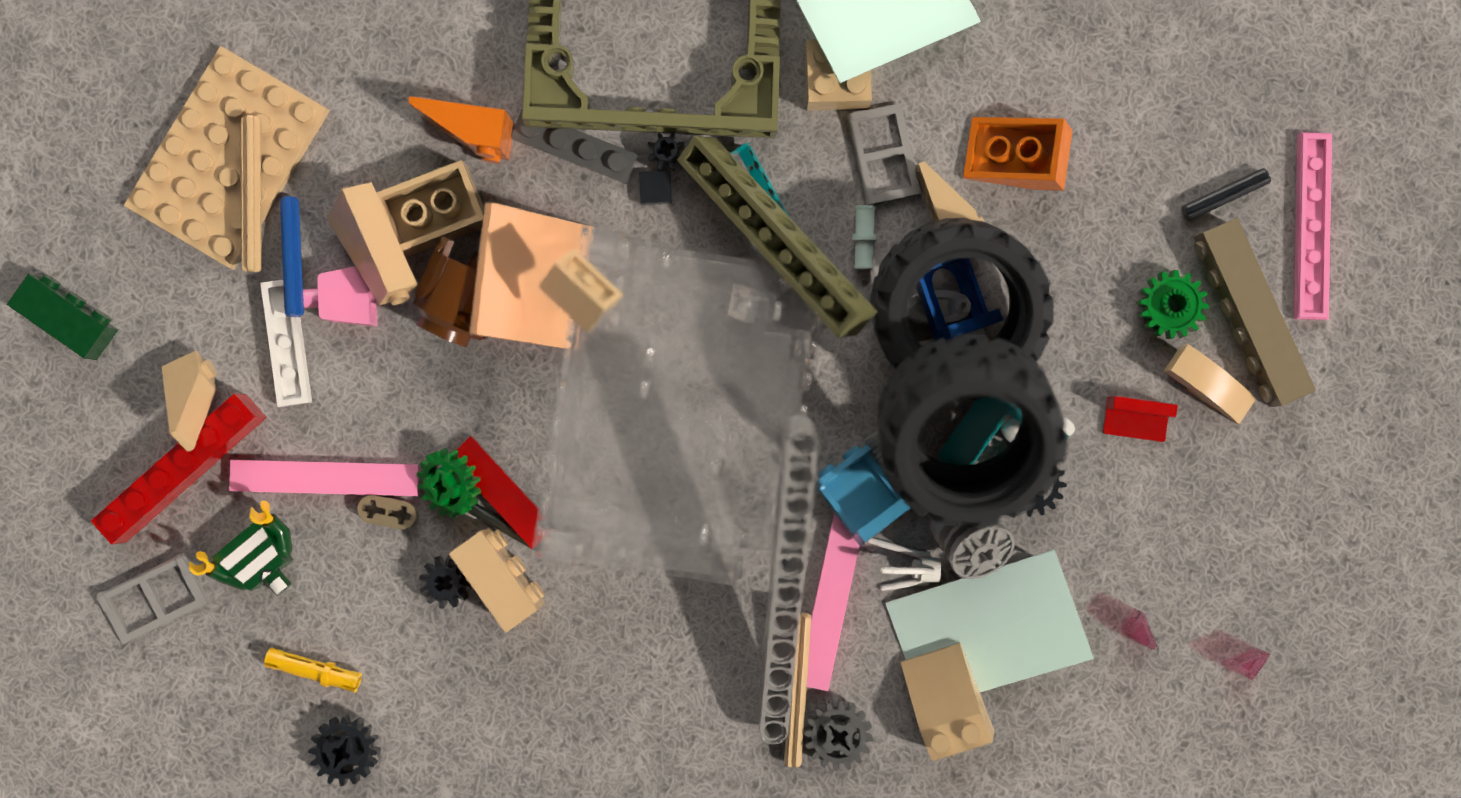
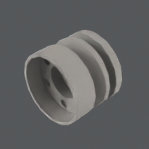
[930,518,1015,579]

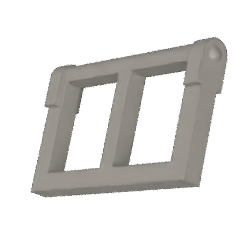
[846,103,921,206]
[97,552,209,645]

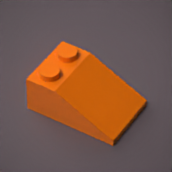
[408,96,514,164]
[963,117,1073,191]

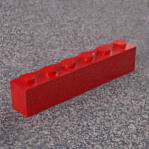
[91,393,267,545]

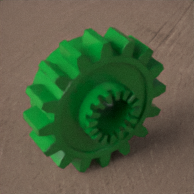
[1136,270,1209,339]

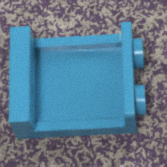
[814,444,911,547]

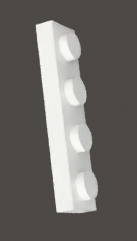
[260,280,312,407]

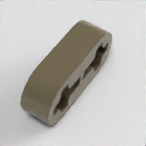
[357,495,419,529]

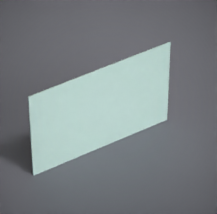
[796,0,981,83]
[885,549,1094,692]

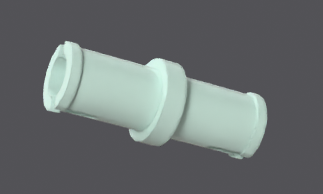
[852,205,877,269]

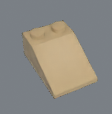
[901,642,994,761]

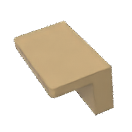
[539,248,623,333]

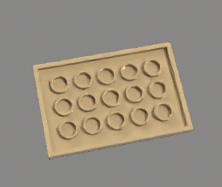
[123,46,330,270]

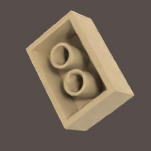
[377,160,485,258]
[449,527,545,633]

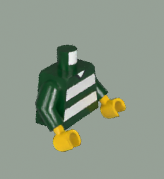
[188,501,293,596]

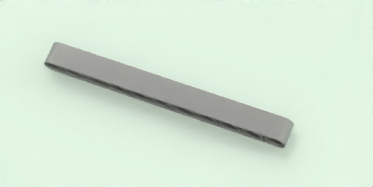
[757,415,818,744]

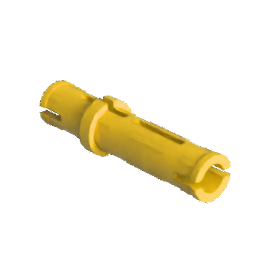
[264,647,362,693]

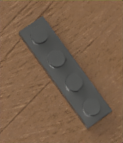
[511,109,638,184]

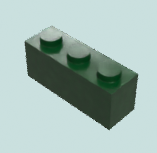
[6,273,118,360]

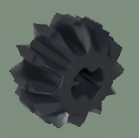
[419,555,473,609]

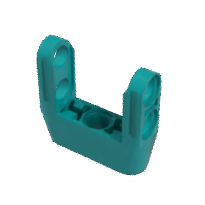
[937,396,1069,465]

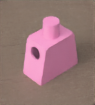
[303,266,377,327]

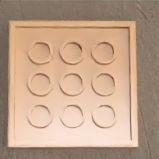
[470,203,594,351]

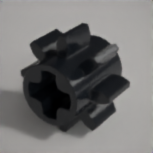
[648,132,685,171]

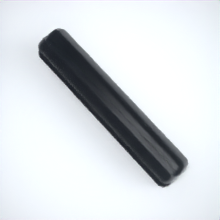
[1181,168,1271,221]

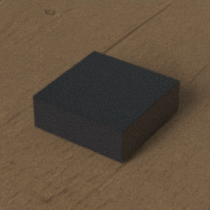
[639,171,672,205]

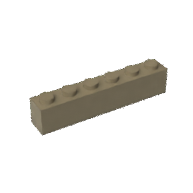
[1193,217,1316,407]

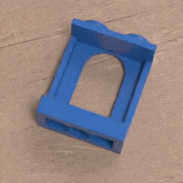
[916,257,1003,341]

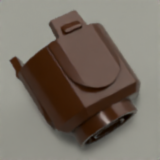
[413,236,488,347]

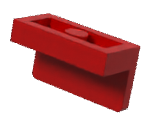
[1103,396,1178,442]

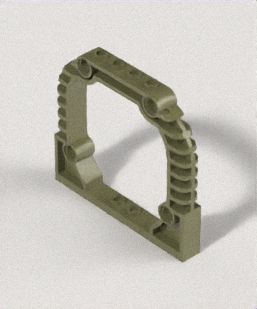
[522,0,781,139]

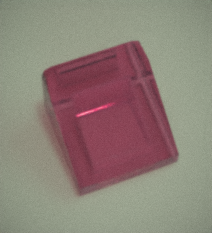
[1121,609,1157,650]
[1223,647,1270,680]

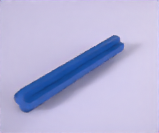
[280,196,304,318]

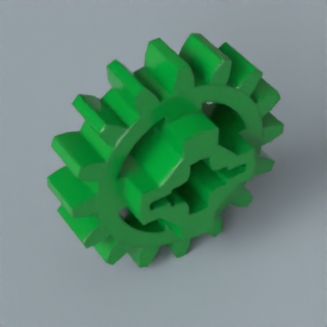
[416,448,481,518]

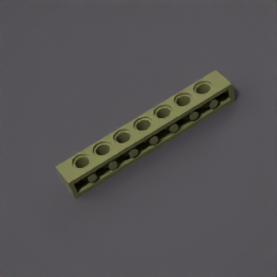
[677,136,877,338]

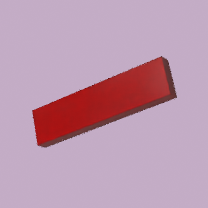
[456,436,557,549]

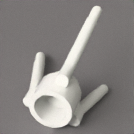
[867,538,941,591]

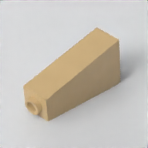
[327,182,417,305]

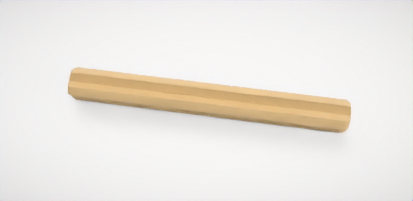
[241,115,262,272]
[784,613,811,768]

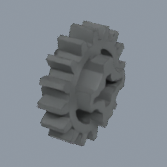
[804,699,873,771]

